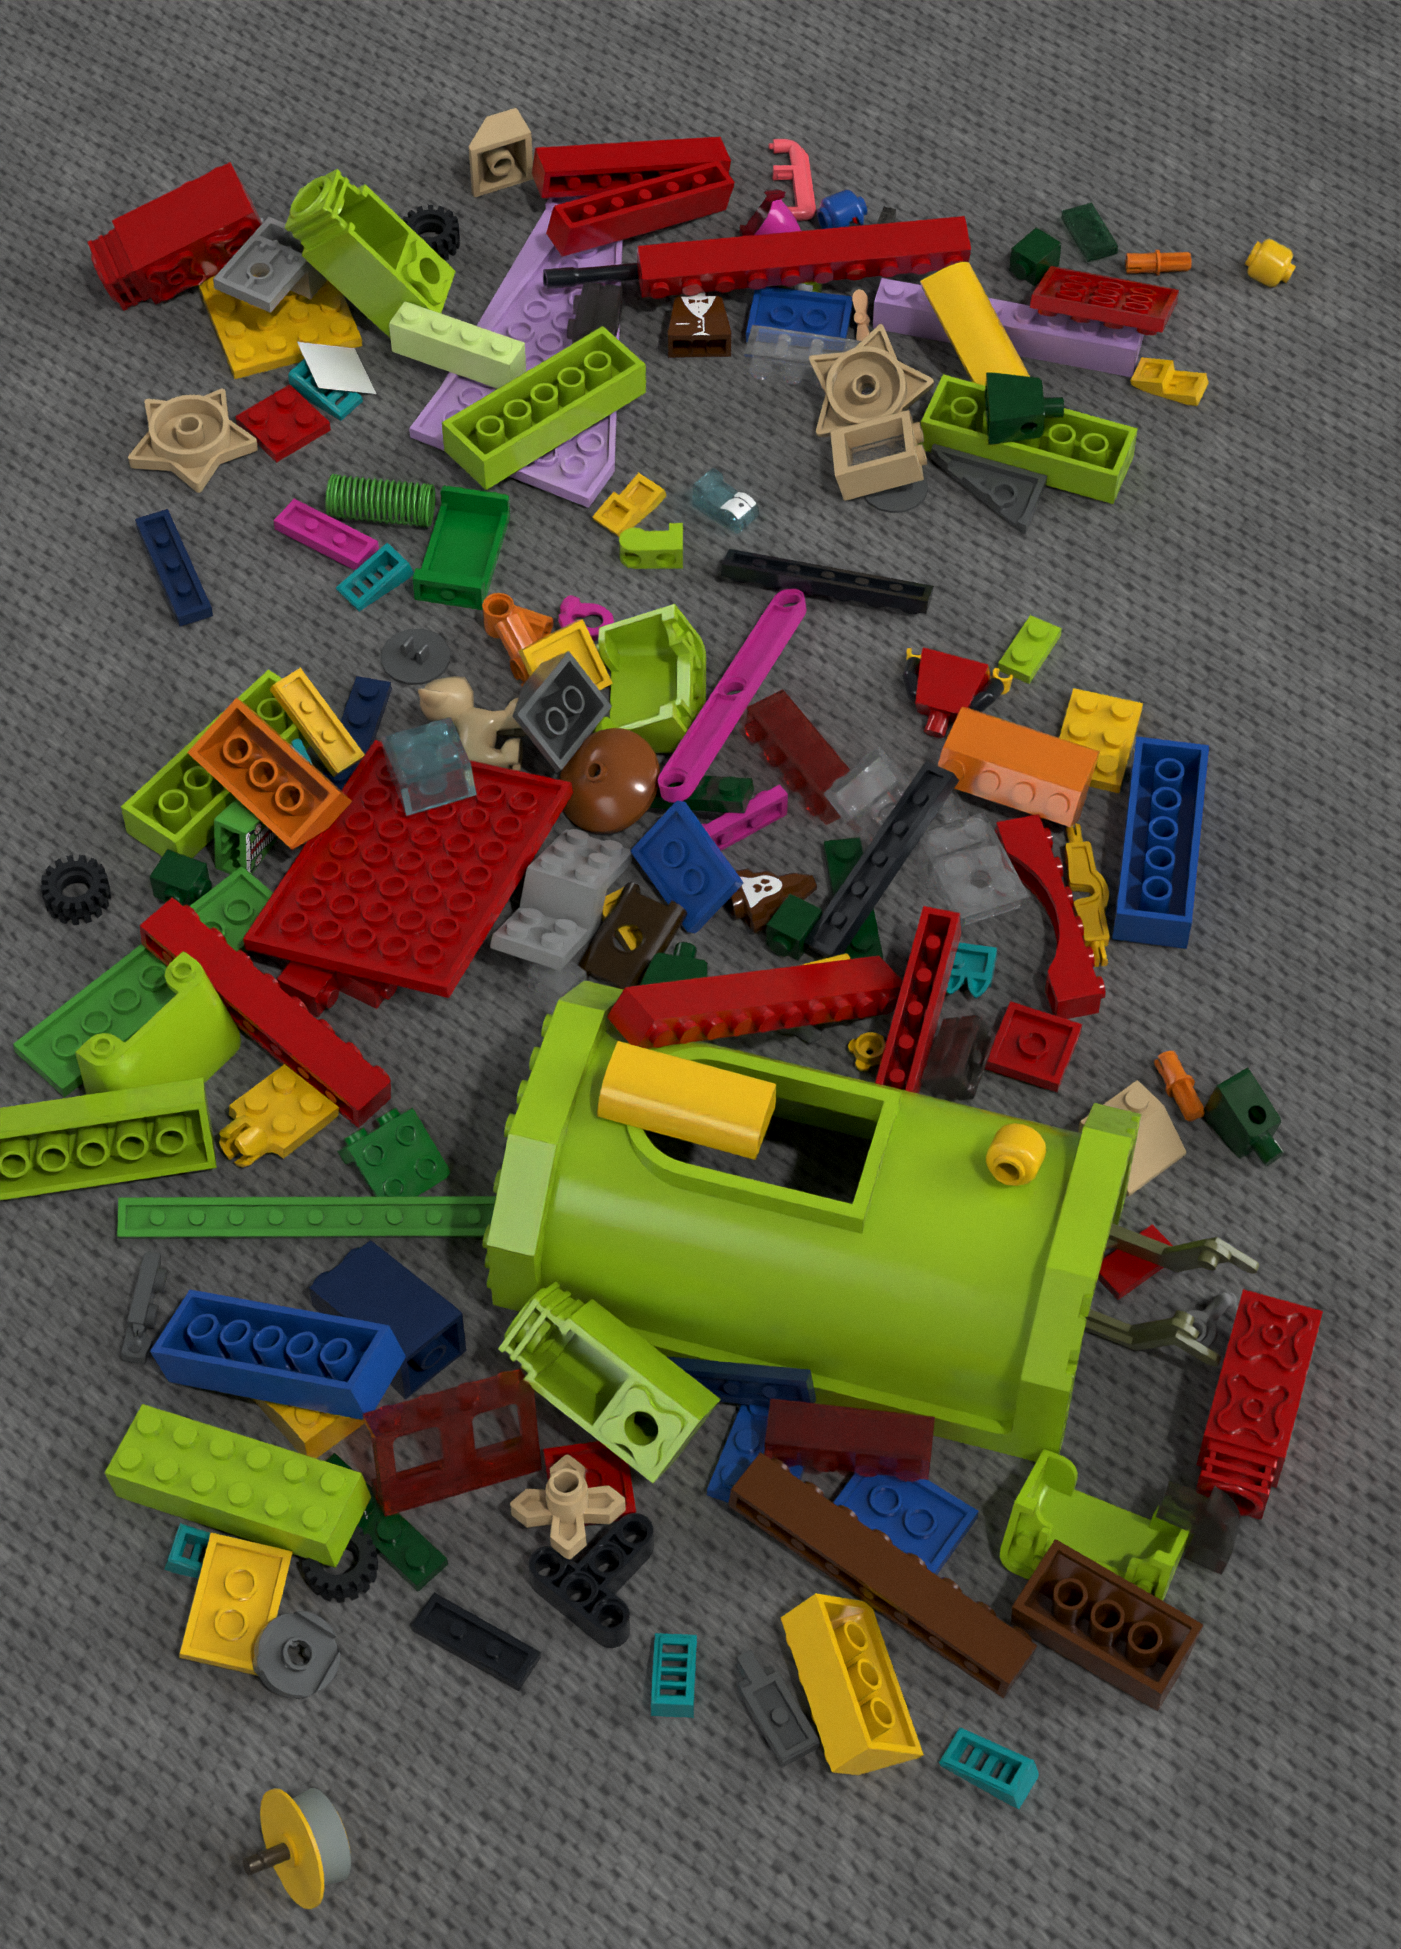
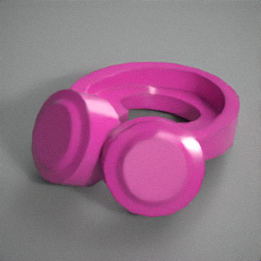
[558,595,614,641]

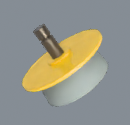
[242,1788,351,1909]

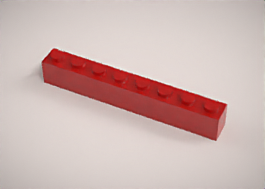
[140,897,391,1128]

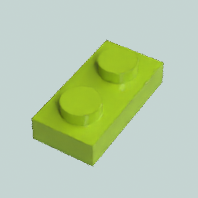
[998,615,1062,684]

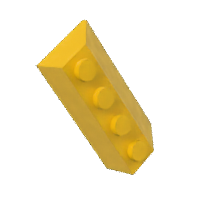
[781,1593,924,1775]

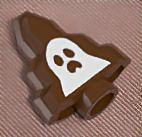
[727,868,817,933]

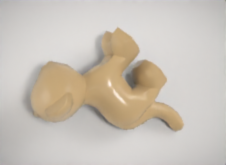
[418,676,525,771]

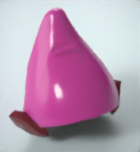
[739,189,801,236]

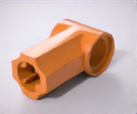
[482,593,554,640]
[494,611,538,687]

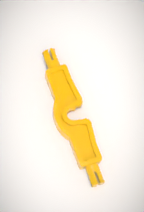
[1064,823,1110,967]

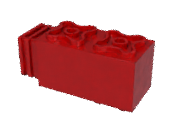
[87,162,262,311]
[1193,1289,1323,1520]

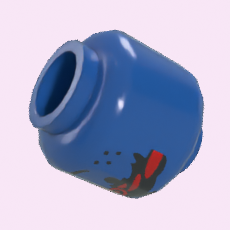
[817,190,868,229]

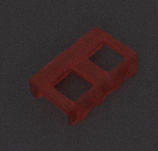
[363,1369,542,1517]

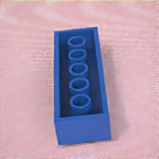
[1112,736,1209,949]
[150,1289,406,1421]

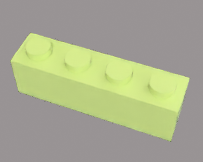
[389,301,526,389]

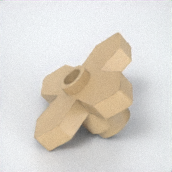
[510,1455,626,1559]

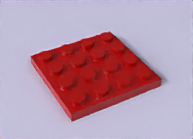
[1030,266,1179,335]

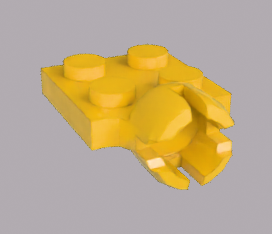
[219,1064,339,1168]

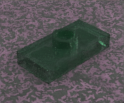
[1061,202,1118,262]

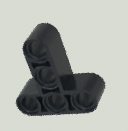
[529,1513,654,1648]

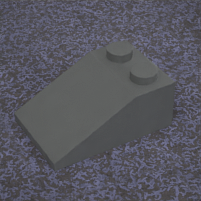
[513,651,612,772]

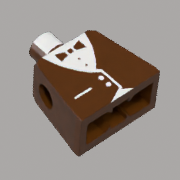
[668,292,731,358]

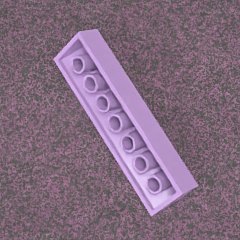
[873,278,1144,377]

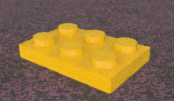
[1059,688,1143,793]
[179,1533,293,1676]

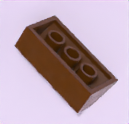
[1010,1539,1204,1711]

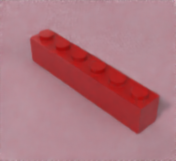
[532,136,731,198]
[546,160,735,257]
[875,906,961,1094]

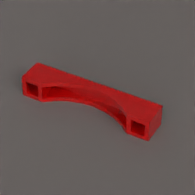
[994,814,1106,1019]

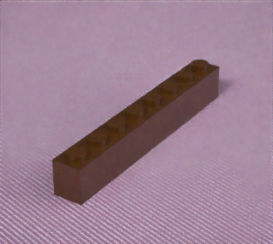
[728,1452,1037,1698]

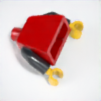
[902,647,1013,738]

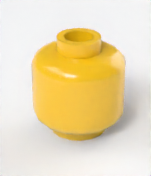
[1244,238,1296,288]
[986,1123,1047,1186]

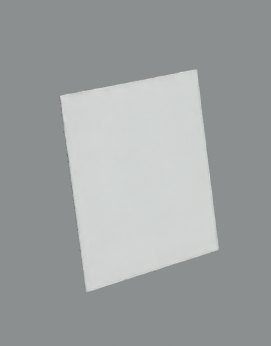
[297,342,376,394]

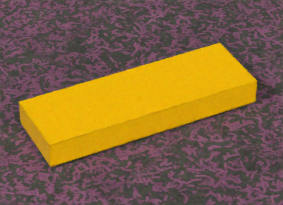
[269,667,365,777]

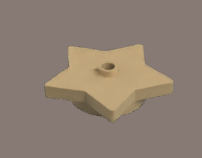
[809,324,934,451]
[128,388,258,493]

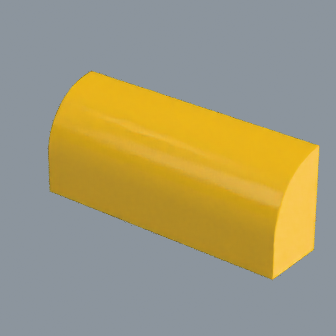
[920,262,1030,386]
[597,1041,776,1160]

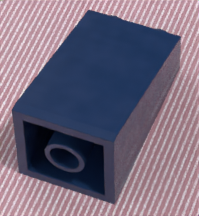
[309,1240,467,1400]

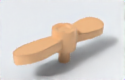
[852,289,870,344]

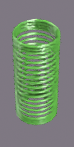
[325,474,435,528]

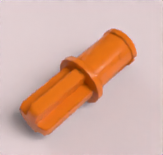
[1125,250,1192,276]
[1154,1051,1205,1122]

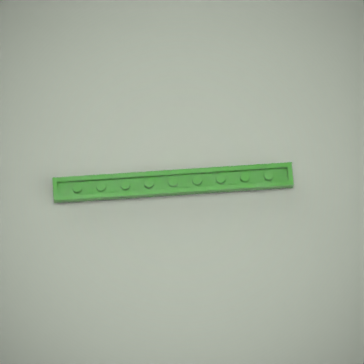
[117,1196,496,1239]

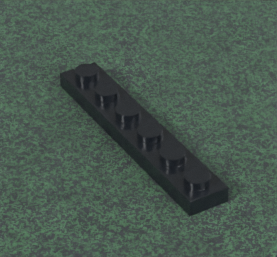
[721,549,934,614]
[804,761,959,958]

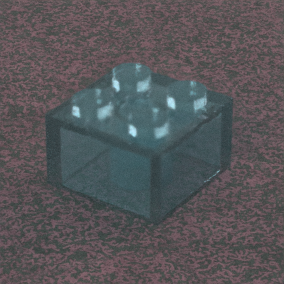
[381,717,477,816]

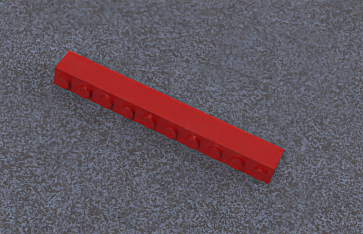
[637,216,971,299]
[607,956,903,1049]

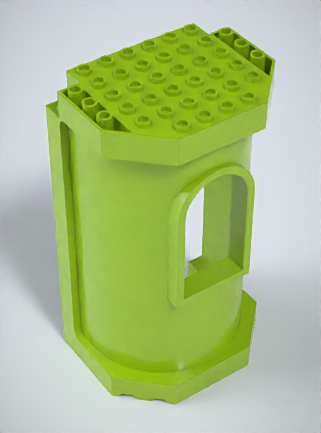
[482,980,1142,1462]

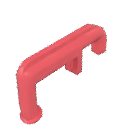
[769,139,816,221]

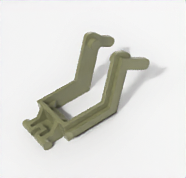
[1085,1223,1260,1366]

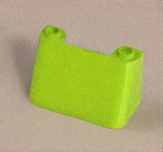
[593,604,706,753]
[75,951,241,1095]
[999,1449,1199,1601]

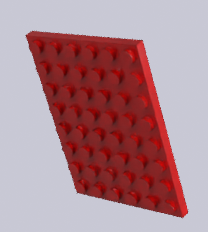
[243,740,573,998]

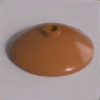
[559,728,660,834]

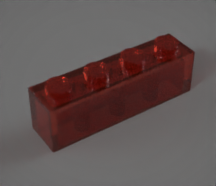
[744,689,864,825]
[764,1398,935,1482]

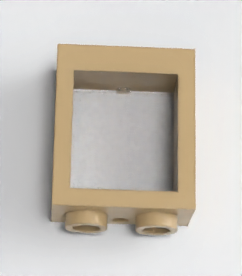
[830,410,927,501]

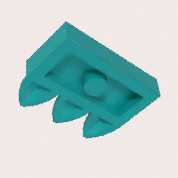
[946,942,997,999]

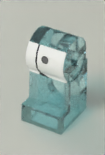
[693,468,759,534]

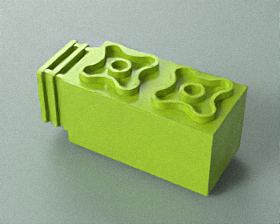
[284,169,456,339]
[498,1281,721,1483]

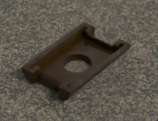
[571,882,688,990]

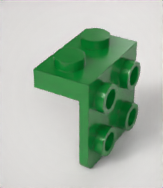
[337,1107,450,1197]

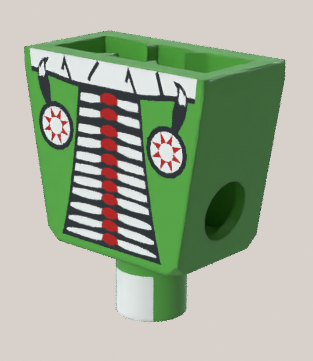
[214,799,278,874]

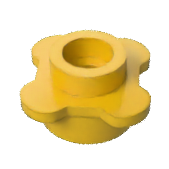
[848,1032,886,1071]

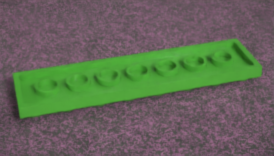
[13,866,273,1098]

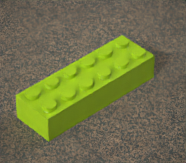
[442,326,646,490]
[919,374,1138,504]
[121,669,310,858]
[0,1078,217,1200]
[105,1404,371,1568]

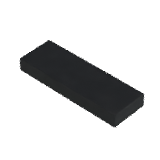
[411,1592,541,1691]

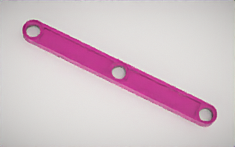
[657,589,807,802]

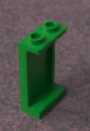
[412,485,510,610]

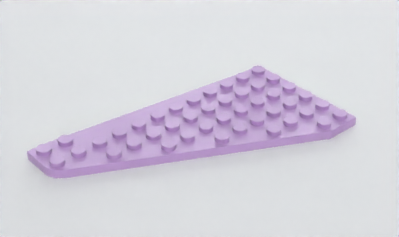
[409,195,623,508]

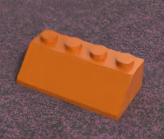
[187,697,352,850]
[938,707,1100,827]

